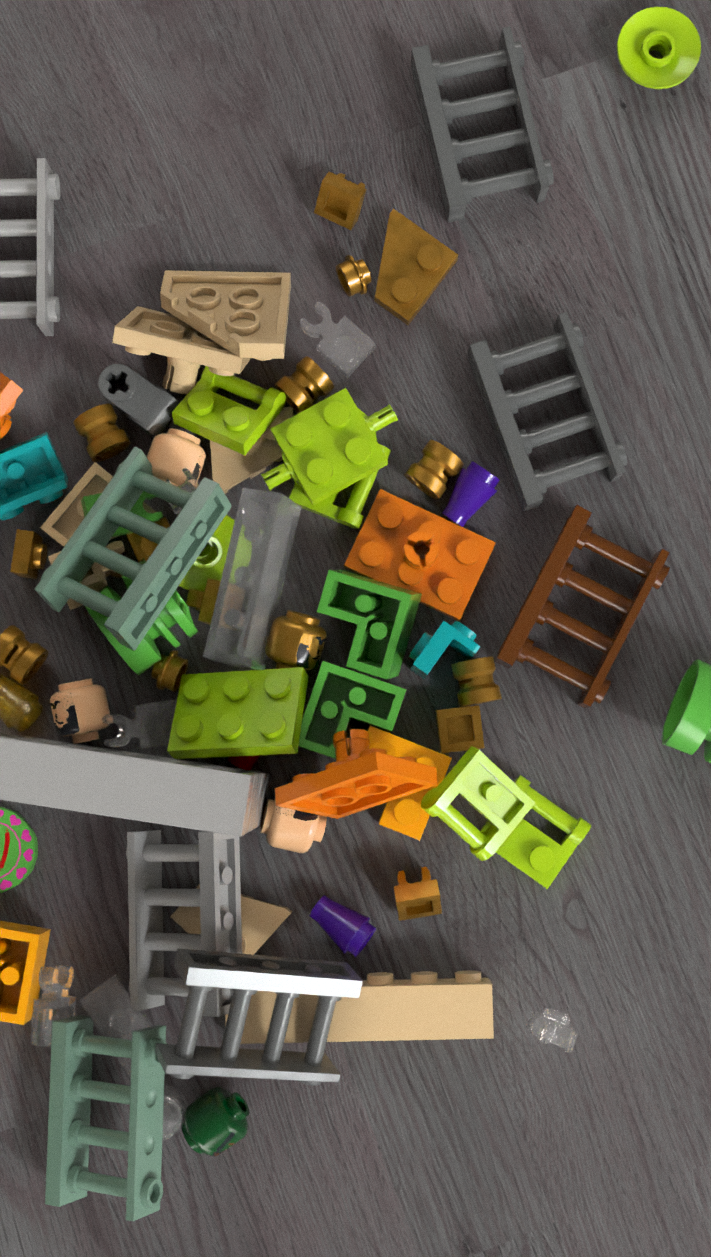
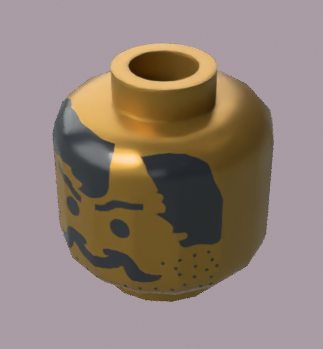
[265,610,327,670]

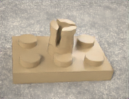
[112,306,251,394]

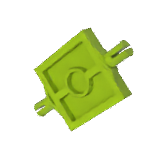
[261,388,398,506]

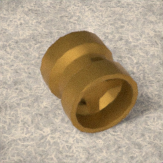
[275,356,334,413]
[73,404,130,462]
[405,440,464,500]
[0,625,49,685]
[451,656,502,707]

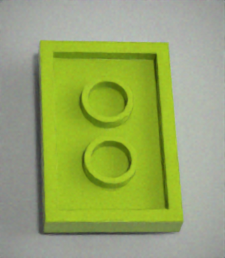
[167,667,309,759]

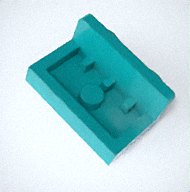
[0,432,68,521]
[409,620,480,679]

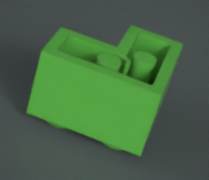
[317,570,422,680]
[299,661,407,759]

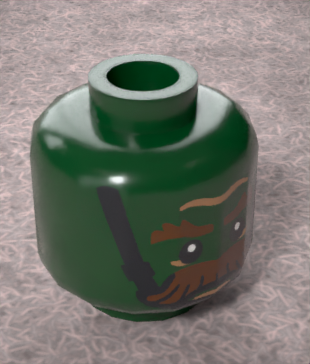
[181,1087,250,1157]

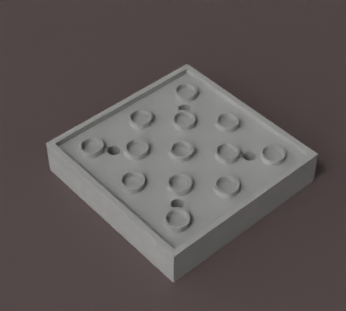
[0,733,270,837]

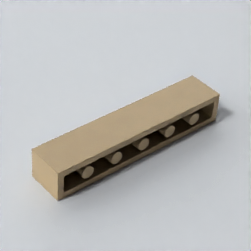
[225,970,494,1044]

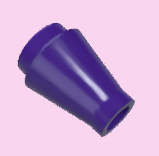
[442,461,500,527]
[309,895,376,957]

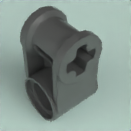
[98,364,180,438]

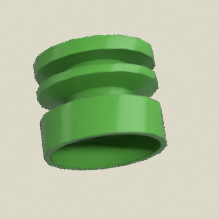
[85,558,199,675]
[661,659,711,764]

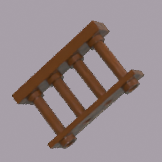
[494,505,670,708]

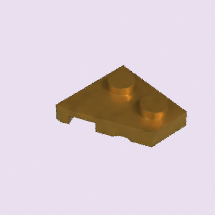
[375,208,458,325]

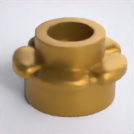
[336,255,371,297]
[152,650,188,692]

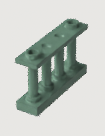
[34,447,232,651]
[45,1015,167,1221]

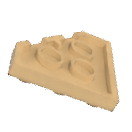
[160,270,291,361]

